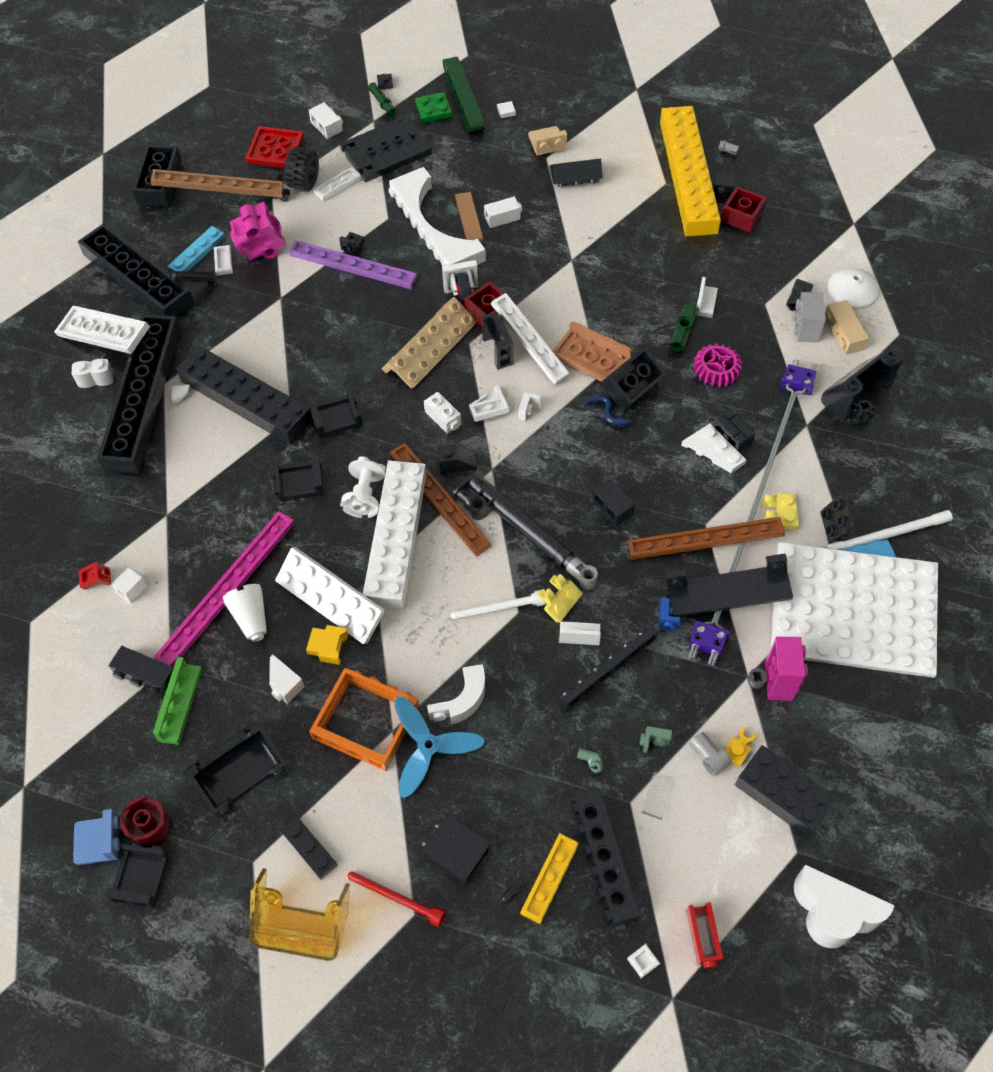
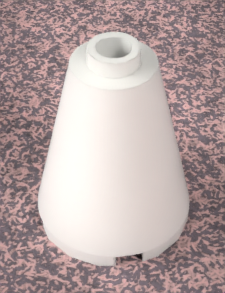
[223,584,267,642]

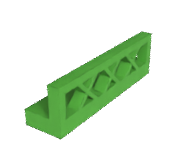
[153,657,203,745]

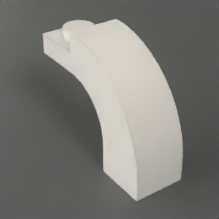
[427,664,485,724]

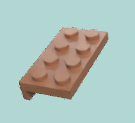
[552,321,632,381]

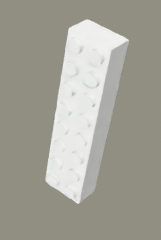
[363,460,427,610]

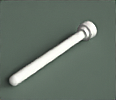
[451,590,545,619]

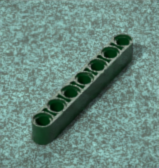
[443,56,485,133]

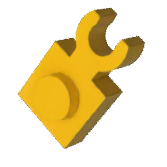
[724,727,756,767]

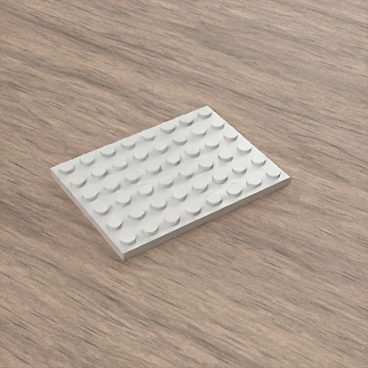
[770,543,938,678]

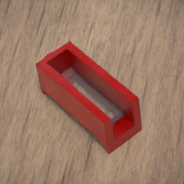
[685,902,723,968]

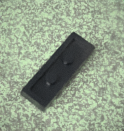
[279,815,338,880]

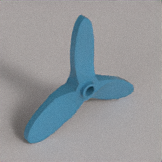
[395,696,484,797]

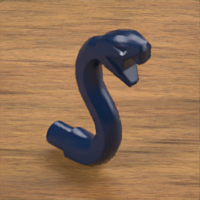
[585,394,632,427]

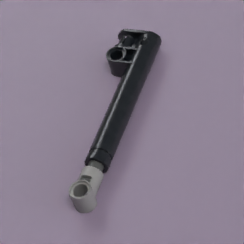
[452,472,598,590]

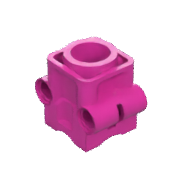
[230,202,286,261]

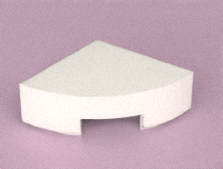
[171,385,191,404]

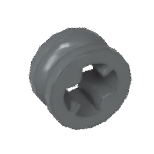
[747,668,767,689]

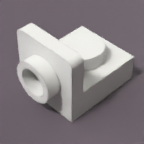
[518,392,542,421]

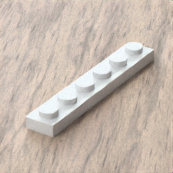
[491,293,569,385]

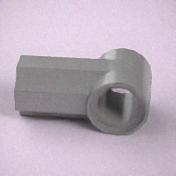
[689,732,731,776]

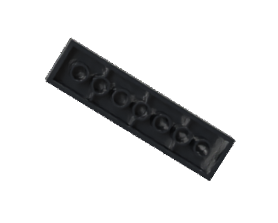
[78,223,194,317]
[176,345,313,445]

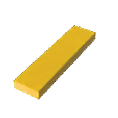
[520,833,579,924]

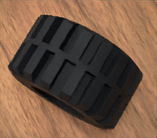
[284,147,319,192]

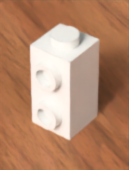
[484,196,522,228]
[424,392,461,434]

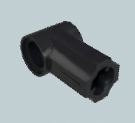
[786,278,814,311]

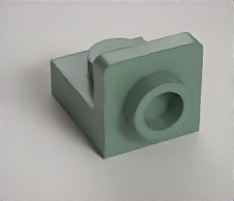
[639,726,672,753]

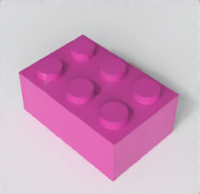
[765,636,808,701]

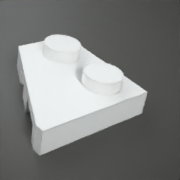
[469,385,509,422]

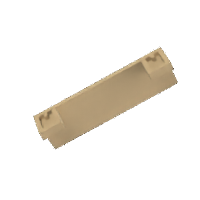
[381,297,476,389]

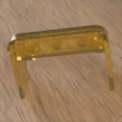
[249,868,350,961]

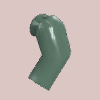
[577,748,603,773]

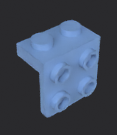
[73,809,121,865]

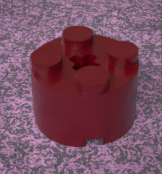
[120,797,170,847]

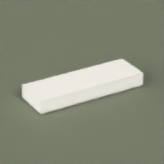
[313,167,362,202]

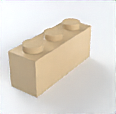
[825,300,869,355]

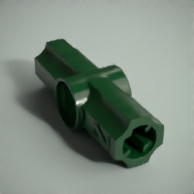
[669,303,699,352]

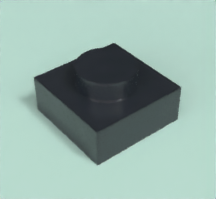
[377,73,393,90]

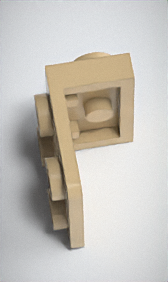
[528,126,567,155]

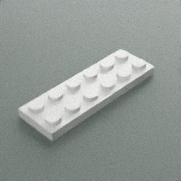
[54,306,150,354]
[275,547,385,644]

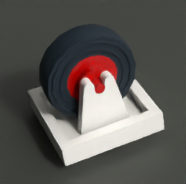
[442,260,478,304]

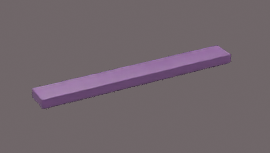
[289,241,418,289]

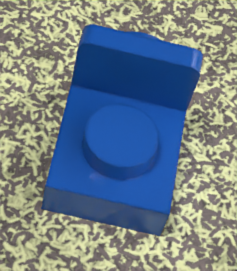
[658,598,681,631]

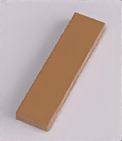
[455,192,483,243]

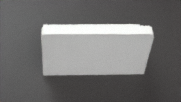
[697,277,718,318]
[559,621,601,645]

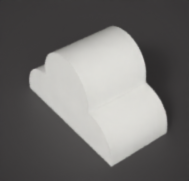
[794,865,894,948]

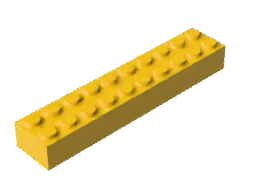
[660,106,720,237]

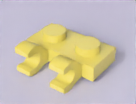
[762,493,799,530]
[538,574,583,622]

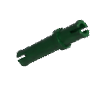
[368,82,397,117]

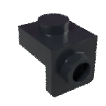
[339,232,365,255]

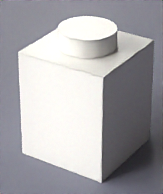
[112,568,147,603]

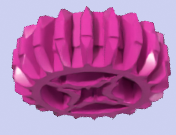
[694,343,742,388]

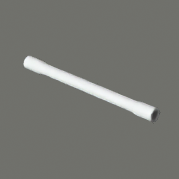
[824,510,953,550]

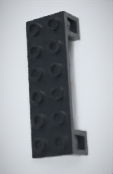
[666,553,793,617]

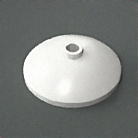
[827,268,880,309]

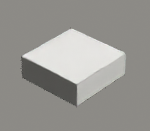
[497,101,516,118]
[627,944,660,978]

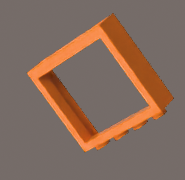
[309,668,420,771]

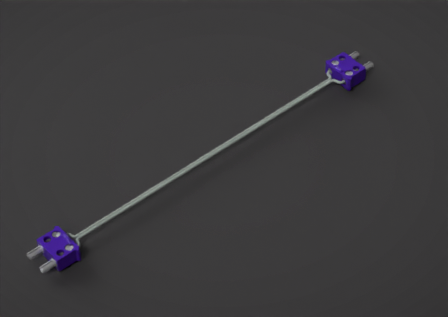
[688,359,817,666]

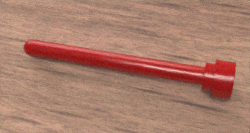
[347,871,446,928]

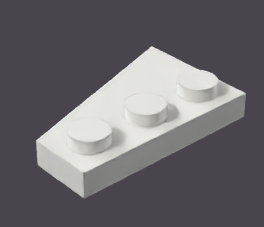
[681,424,746,473]

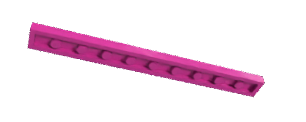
[154,511,295,667]

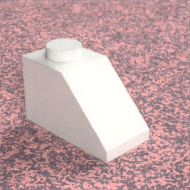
[270,655,305,704]

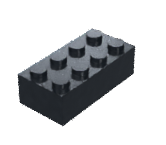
[132,145,182,206]
[735,745,836,838]

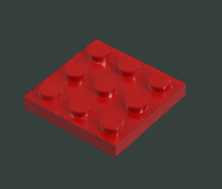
[245,126,304,168]

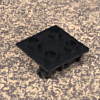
[820,492,853,544]

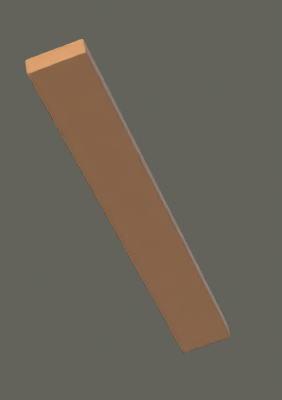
[151,169,284,198]

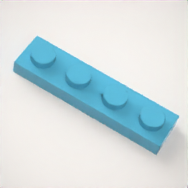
[167,226,225,272]

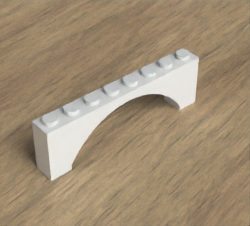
[389,167,486,266]

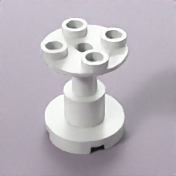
[340,457,386,518]

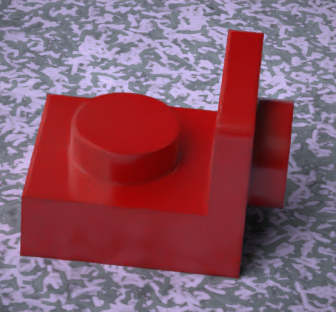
[79,562,111,590]

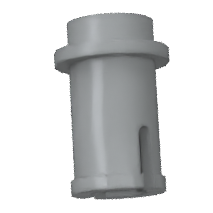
[718,140,739,156]

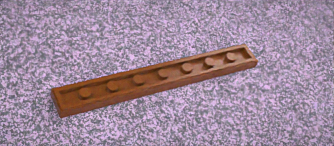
[390,443,491,557]
[628,517,785,560]

